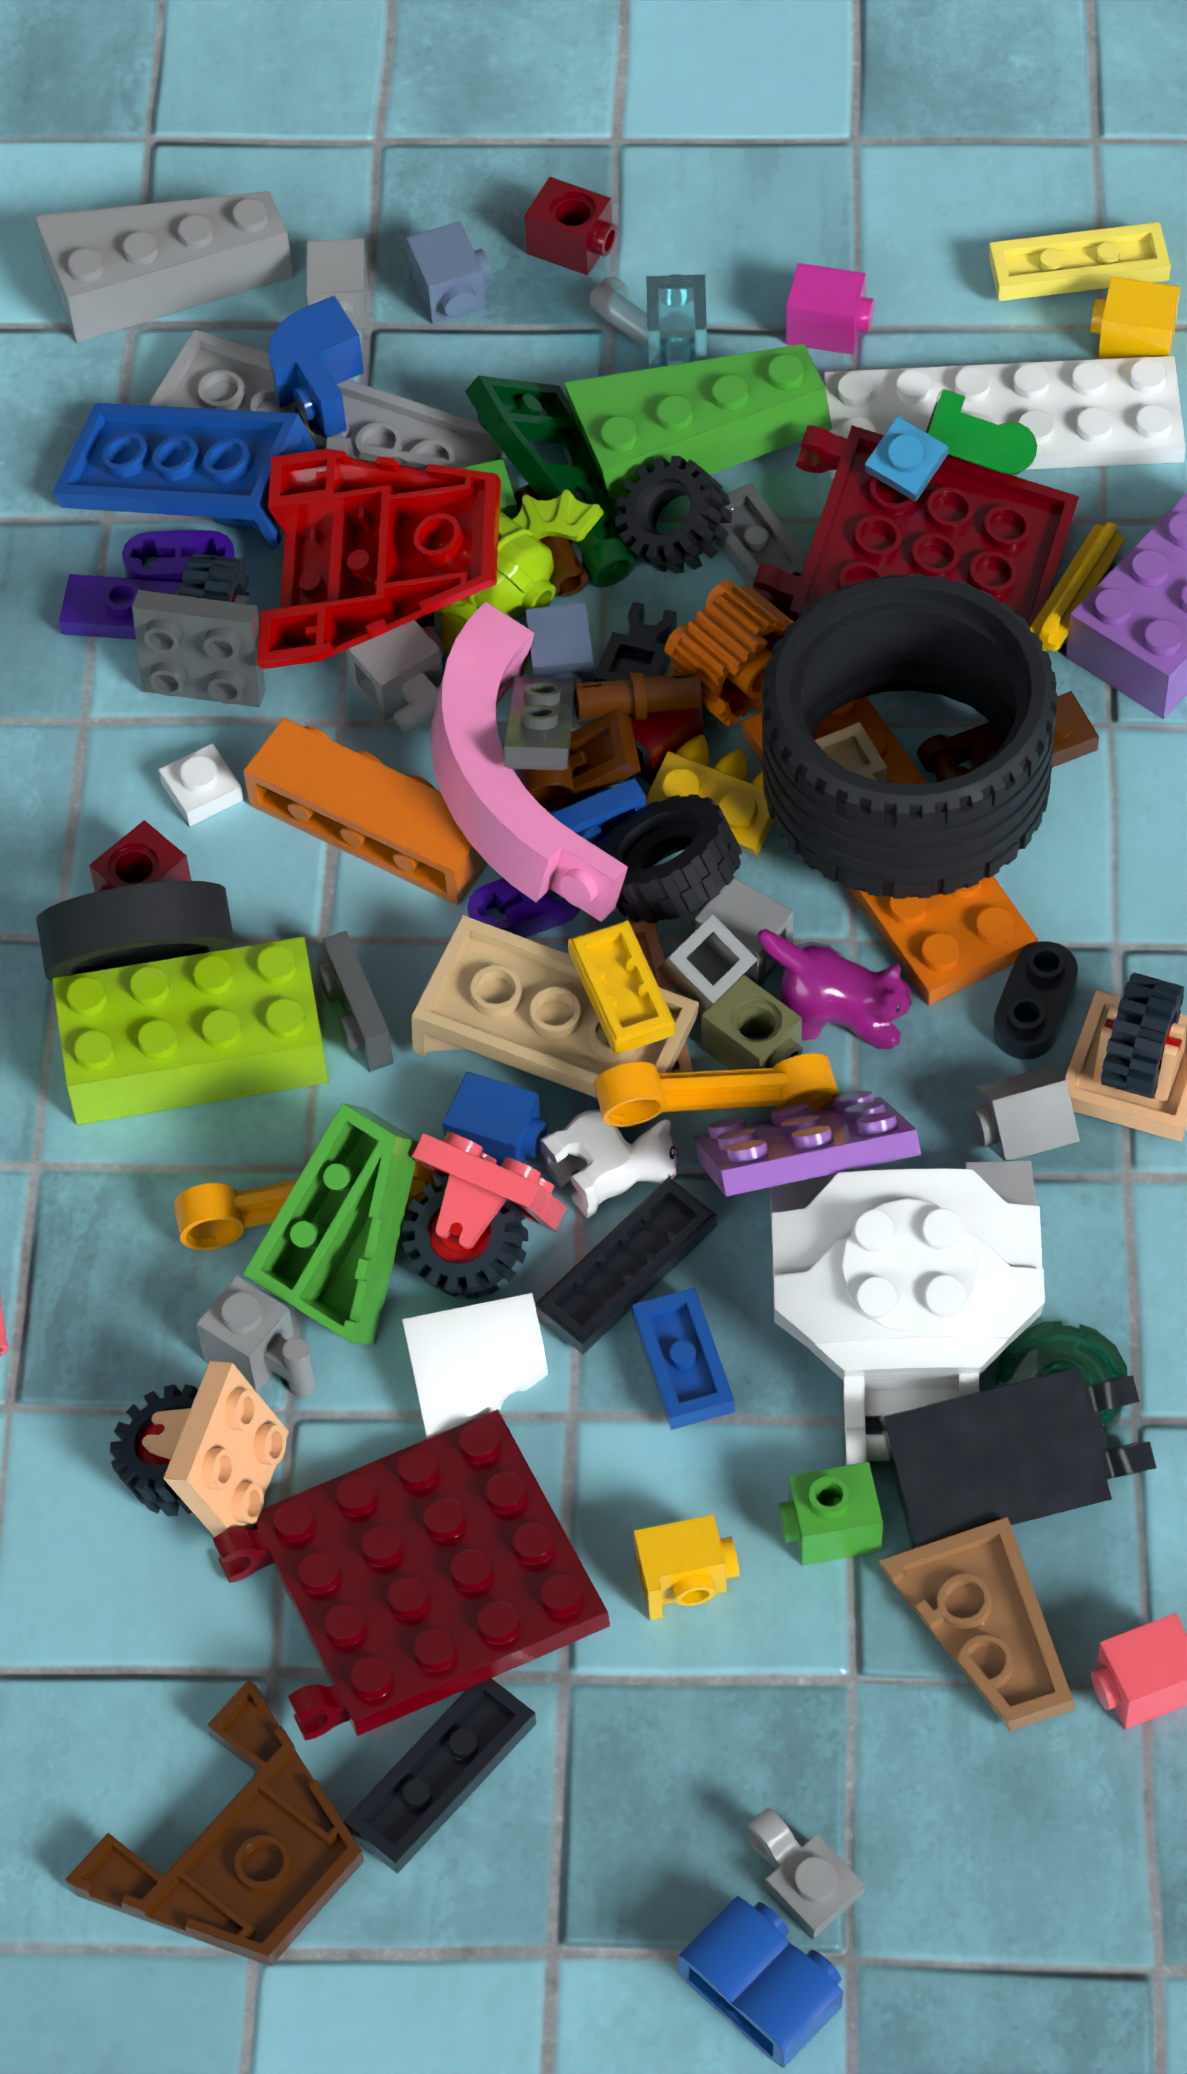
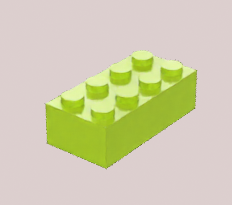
[52,937,329,1125]

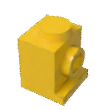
[634,1514,740,1620]

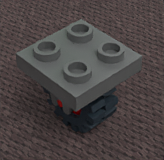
[132,553,265,707]

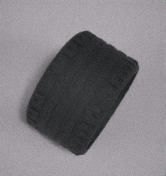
[762,574,1057,899]

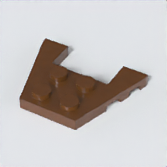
[65,1680,364,1966]

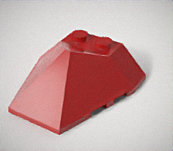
[257,449,501,670]

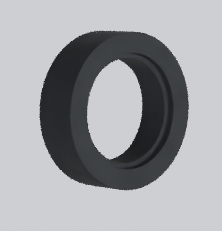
[36,881,235,981]

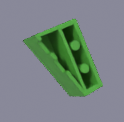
[243,1103,419,1345]

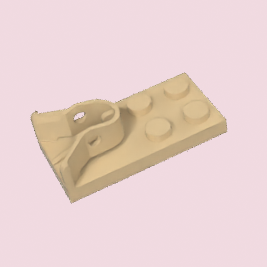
[411,915,699,1098]

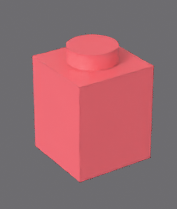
[1091,1613,1187,1729]

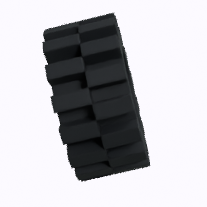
[614,456,732,574]

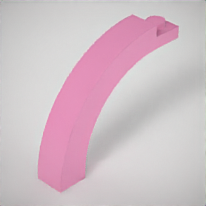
[431,602,628,922]

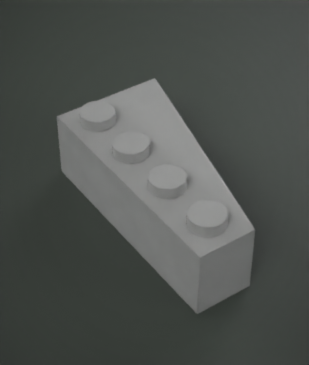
[34,191,293,343]

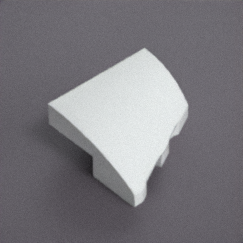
[402,1293,548,1439]

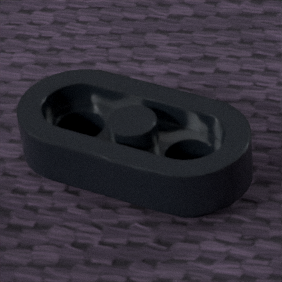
[993,941,1078,1059]

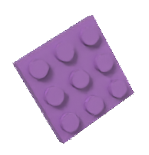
[693,1091,921,1197]

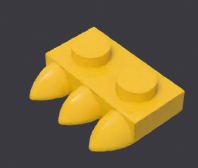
[646,734,775,857]

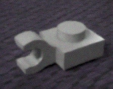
[746,1807,866,1939]

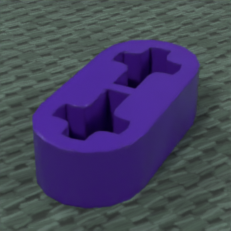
[122,530,236,582]
[467,878,581,938]

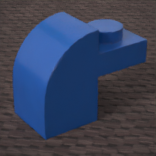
[269,295,364,439]

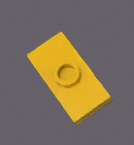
[568,920,676,1055]

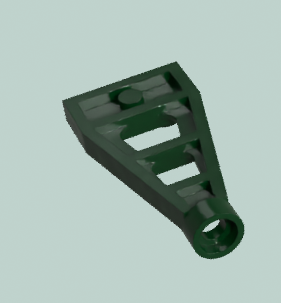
[465,375,635,587]

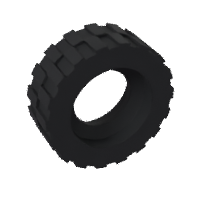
[599,794,742,923]

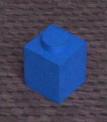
[442,1071,548,1166]

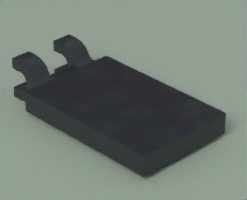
[879,1367,1157,1549]

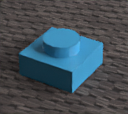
[865,416,948,502]

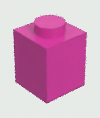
[786,263,875,355]

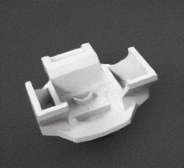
[770,1161,1045,1465]

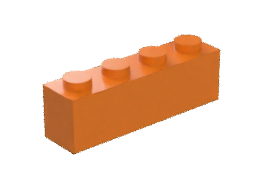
[244,718,488,906]

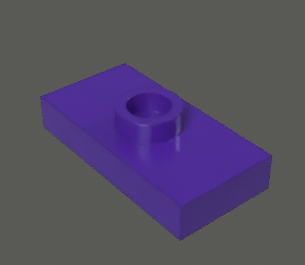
[59,574,184,640]

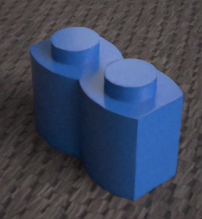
[678,1896,843,2068]

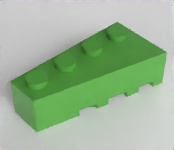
[564,344,832,510]

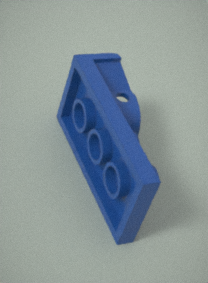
[52,403,318,549]

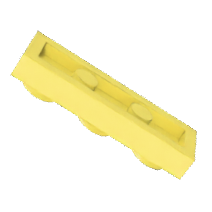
[989,222,1171,301]

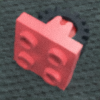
[402,1131,567,1299]

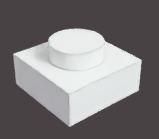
[159,743,244,827]

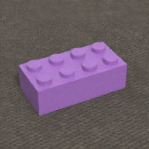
[1066,493,1187,719]

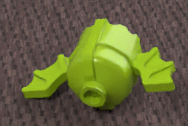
[434,490,603,656]

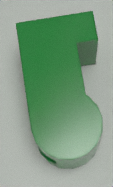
[926,389,1037,475]

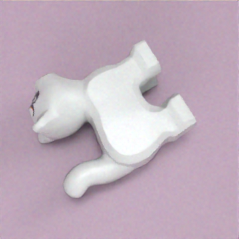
[540,1109,679,1218]

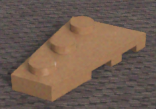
[879,1517,1076,1732]

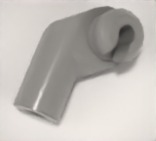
[590,277,660,347]

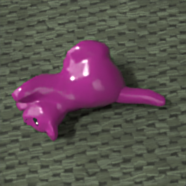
[757,929,912,1049]

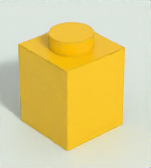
[1090,276,1180,359]

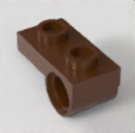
[515,710,641,811]

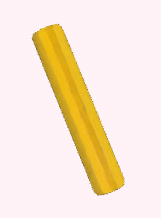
[1029,522,1125,652]

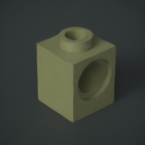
[701,975,803,1070]

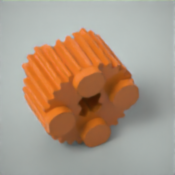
[664,580,794,727]

